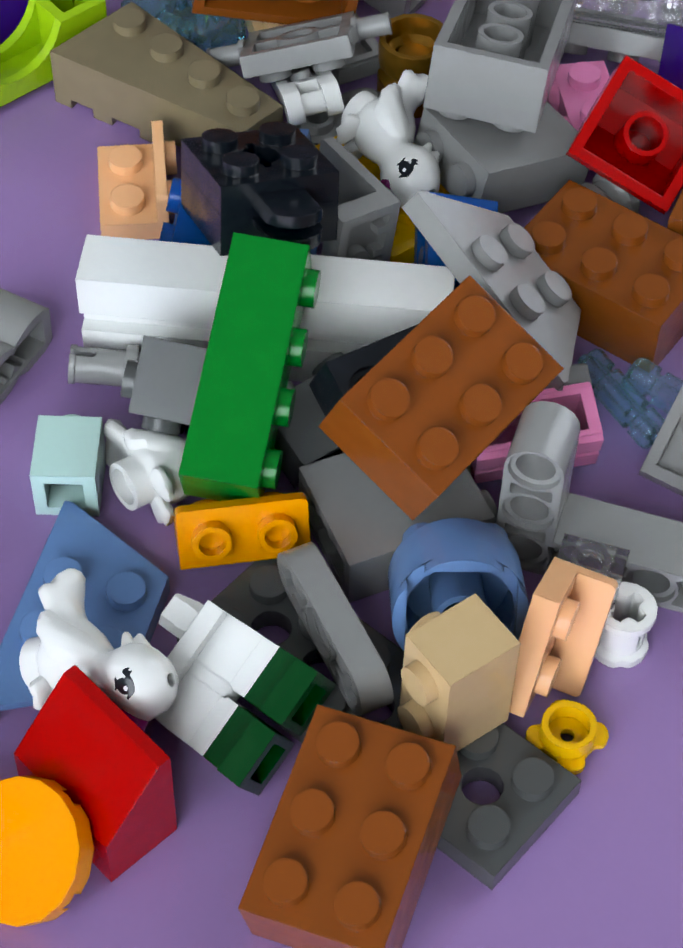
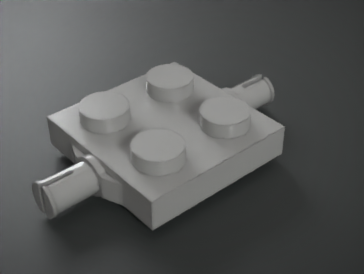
[206,11,393,83]

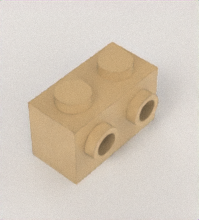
[397,593,521,752]

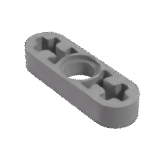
[277,542,394,716]

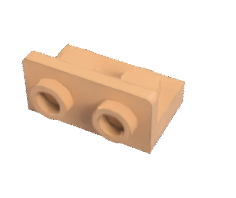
[97,120,177,240]
[509,557,618,718]

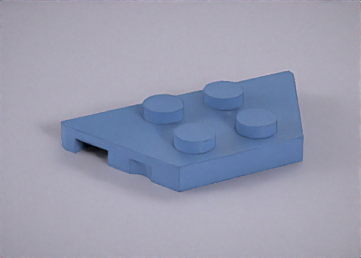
[0,501,170,711]

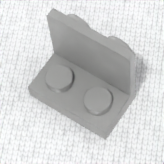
[319,137,401,261]

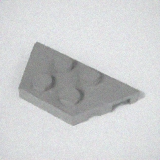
[401,190,581,390]

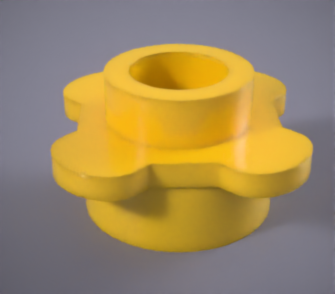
[525,699,609,775]

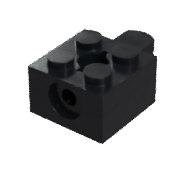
[181,121,339,256]

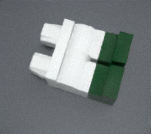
[155,593,336,796]

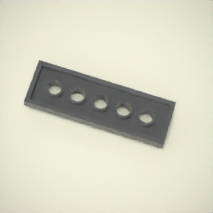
[177,559,582,890]

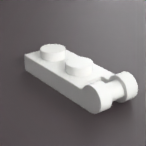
[271,65,345,126]

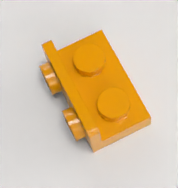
[173,492,310,570]

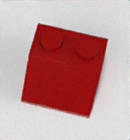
[566,55,683,215]
[14,665,177,882]

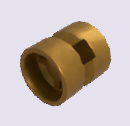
[377,13,443,118]

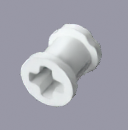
[595,582,658,668]

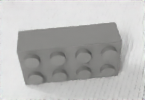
[423,0,577,133]

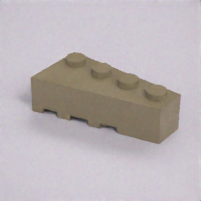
[50,1,283,147]

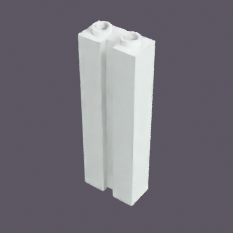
[75,234,455,382]

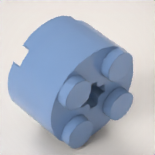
[388,518,529,651]

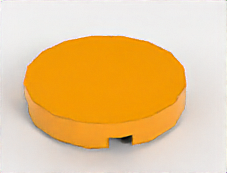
[0,776,94,927]

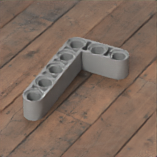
[496,401,683,613]

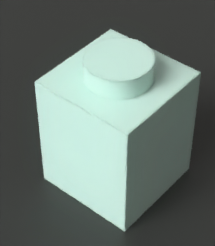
[29,414,106,516]

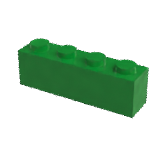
[178,232,321,501]

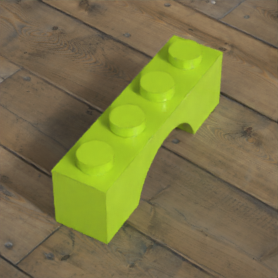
[0,0,107,107]

